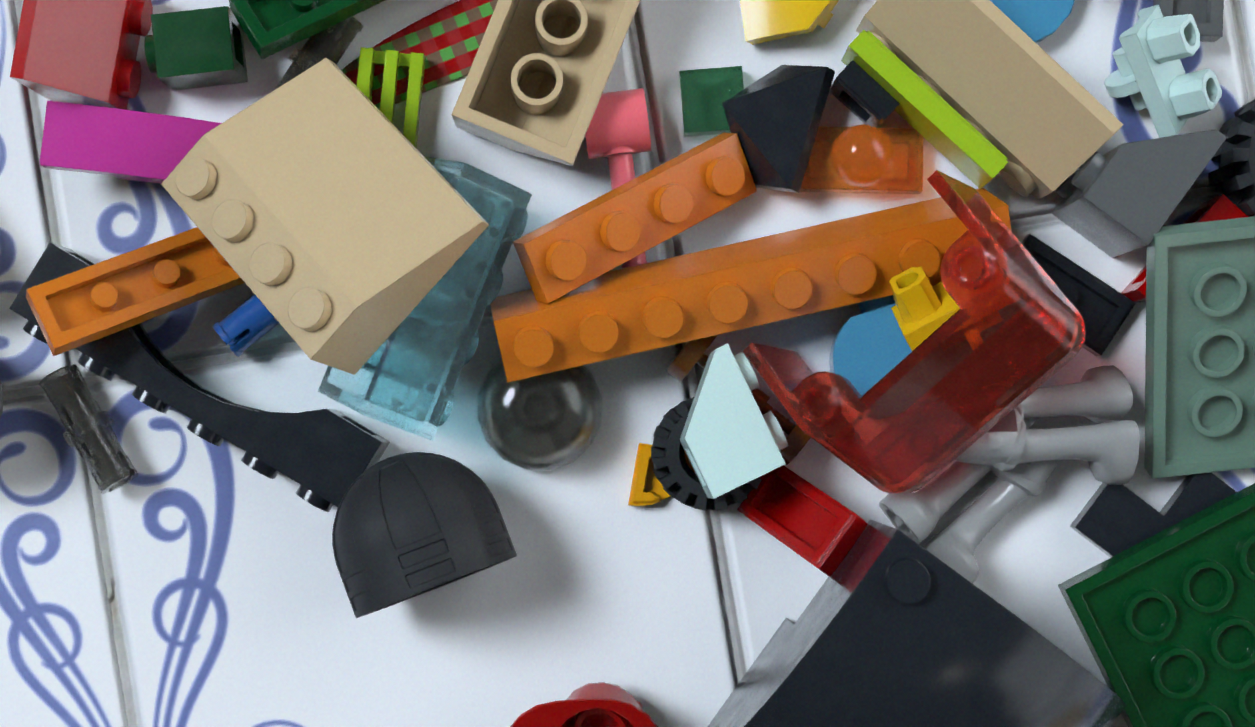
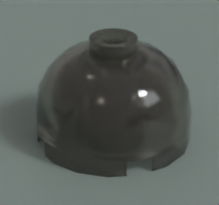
[477,359,603,471]

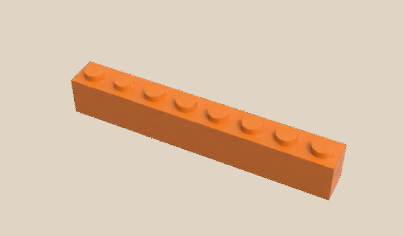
[489,188,1016,382]

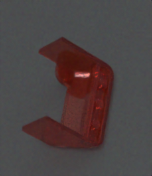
[743,170,1086,494]

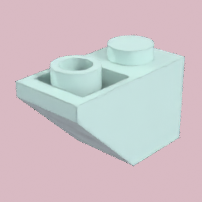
[680,343,788,499]

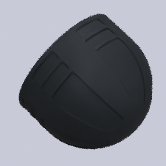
[332,452,517,618]

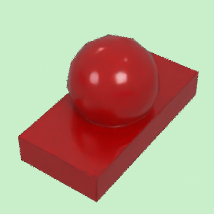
[737,465,868,577]

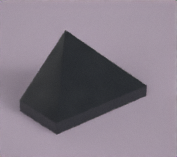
[722,65,835,193]

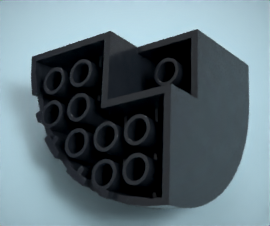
[707,519,1127,727]

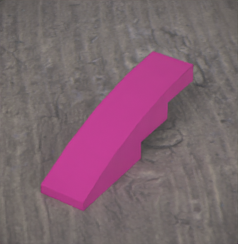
[39,101,221,184]

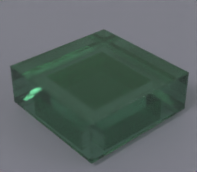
[679,66,744,137]

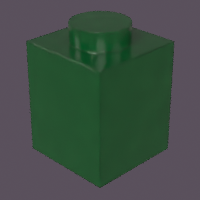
[144,6,248,90]

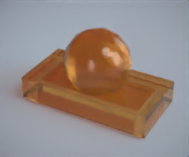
[800,124,924,194]

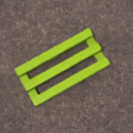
[357,47,426,149]

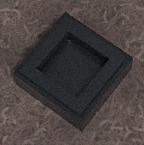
[830,60,900,131]

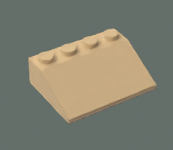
[161,58,489,375]

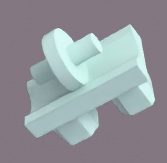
[1104,5,1222,138]

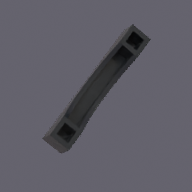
[9,242,390,512]

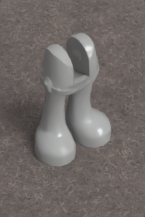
[946,365,1140,485]
[879,418,1061,583]

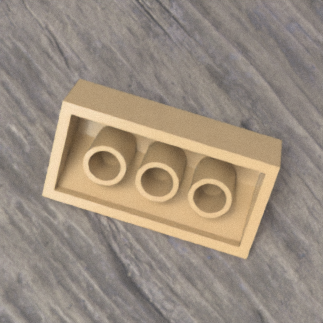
[451,0,640,166]
[856,0,1124,200]

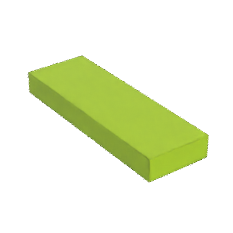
[841,30,1008,189]

